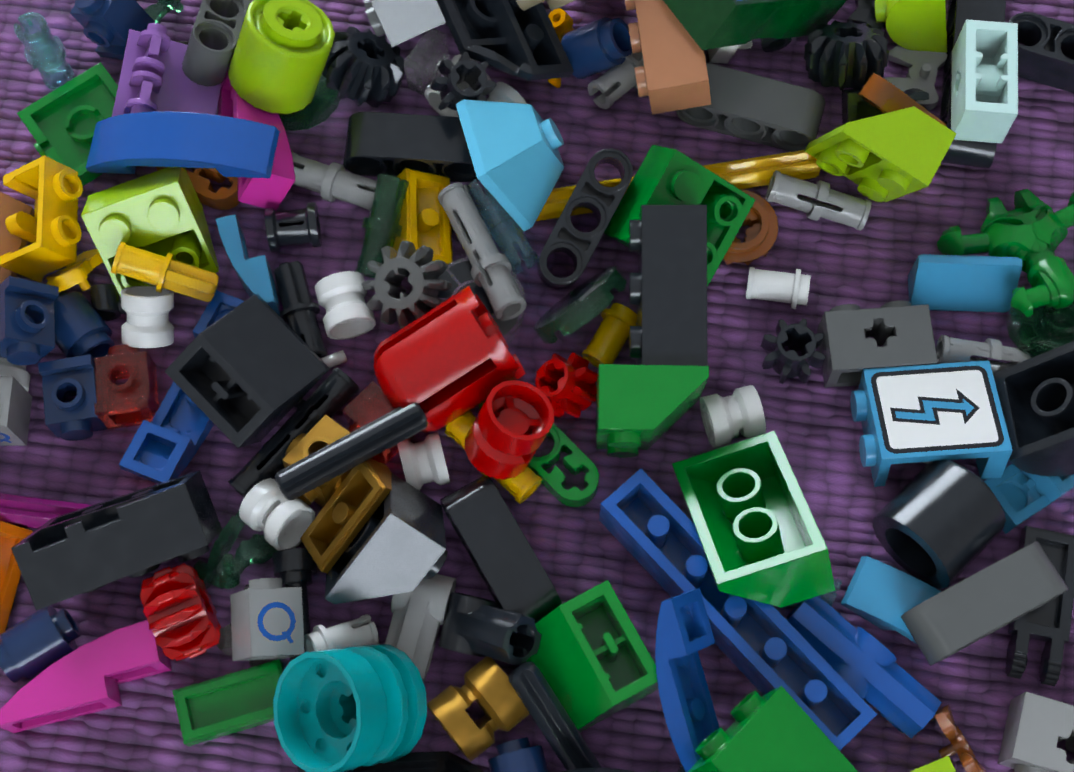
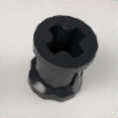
[264,202,322,253]

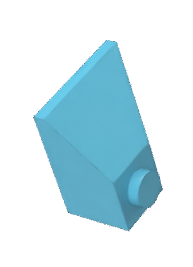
[456,99,564,231]

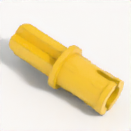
[111,242,219,302]

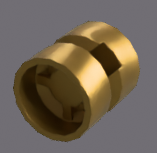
[427,656,530,762]

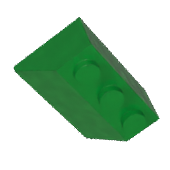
[672,430,835,608]

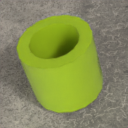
[228,0,335,114]

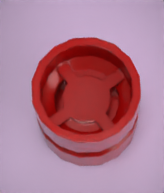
[465,380,554,480]

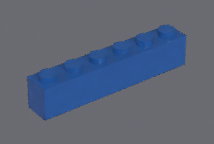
[599,468,877,751]

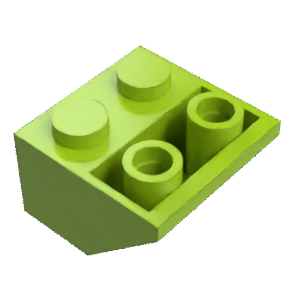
[805,106,957,202]
[81,167,219,297]

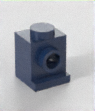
[70,0,156,60]
[0,276,59,365]
[38,354,109,441]

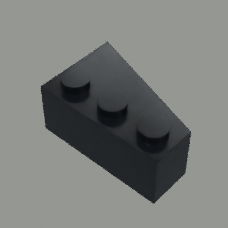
[629,205,708,366]
[11,470,222,611]

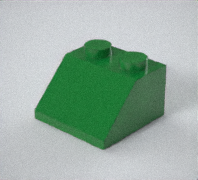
[596,364,709,458]

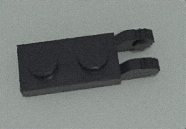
[1005,526,1074,686]

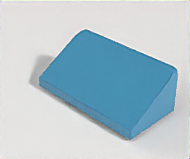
[908,254,1023,313]

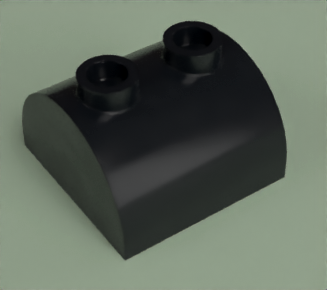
[993,341,1074,476]

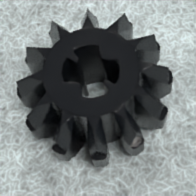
[804,20,889,91]
[322,26,407,108]

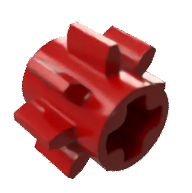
[535,352,598,419]

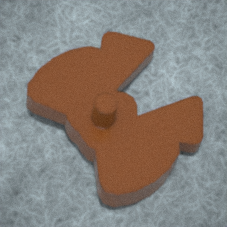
[934,704,987,772]

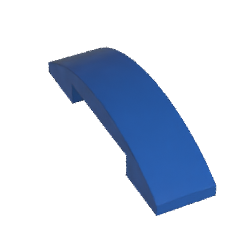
[86,111,280,178]
[119,290,244,484]
[655,588,720,772]

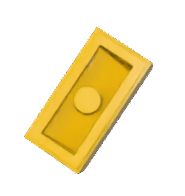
[390,168,453,271]

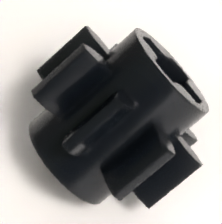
[430,52,497,119]
[761,318,826,384]

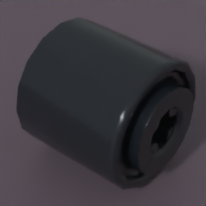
[872,460,1006,589]

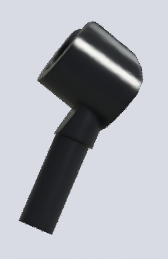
[90,284,126,321]

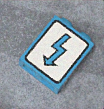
[850,360,1013,487]

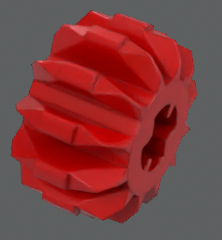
[140,563,221,661]

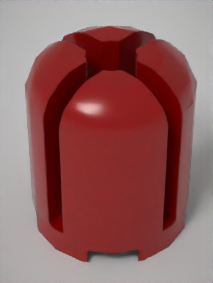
[374,286,526,433]

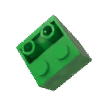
[604,145,756,287]
[526,580,658,732]

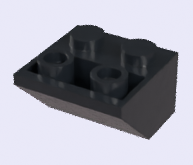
[164,294,330,448]

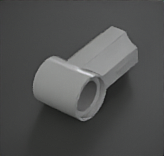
[385,574,456,682]

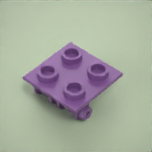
[112,23,221,117]

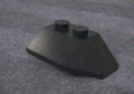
[437,0,574,81]

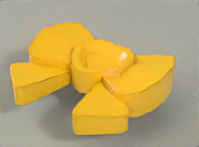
[46,249,103,292]

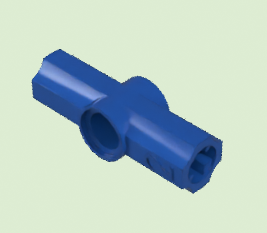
[786,596,942,739]

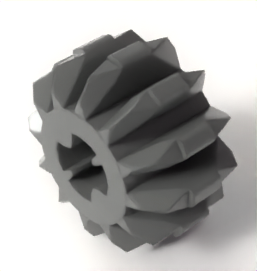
[361,241,452,329]

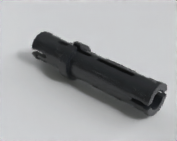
[228,367,360,497]

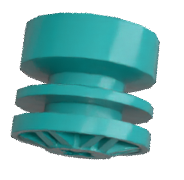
[273,644,427,772]

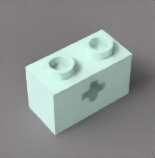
[951,19,1018,144]

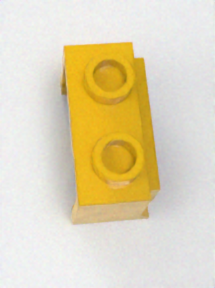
[0,155,83,283]

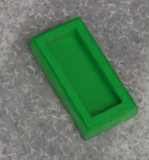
[173,659,284,747]

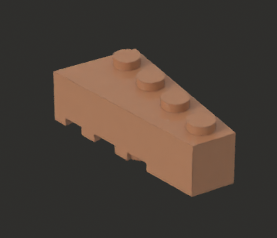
[625,0,711,115]

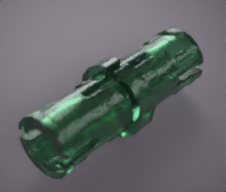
[355,174,409,279]

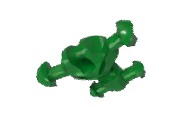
[937,189,1074,317]

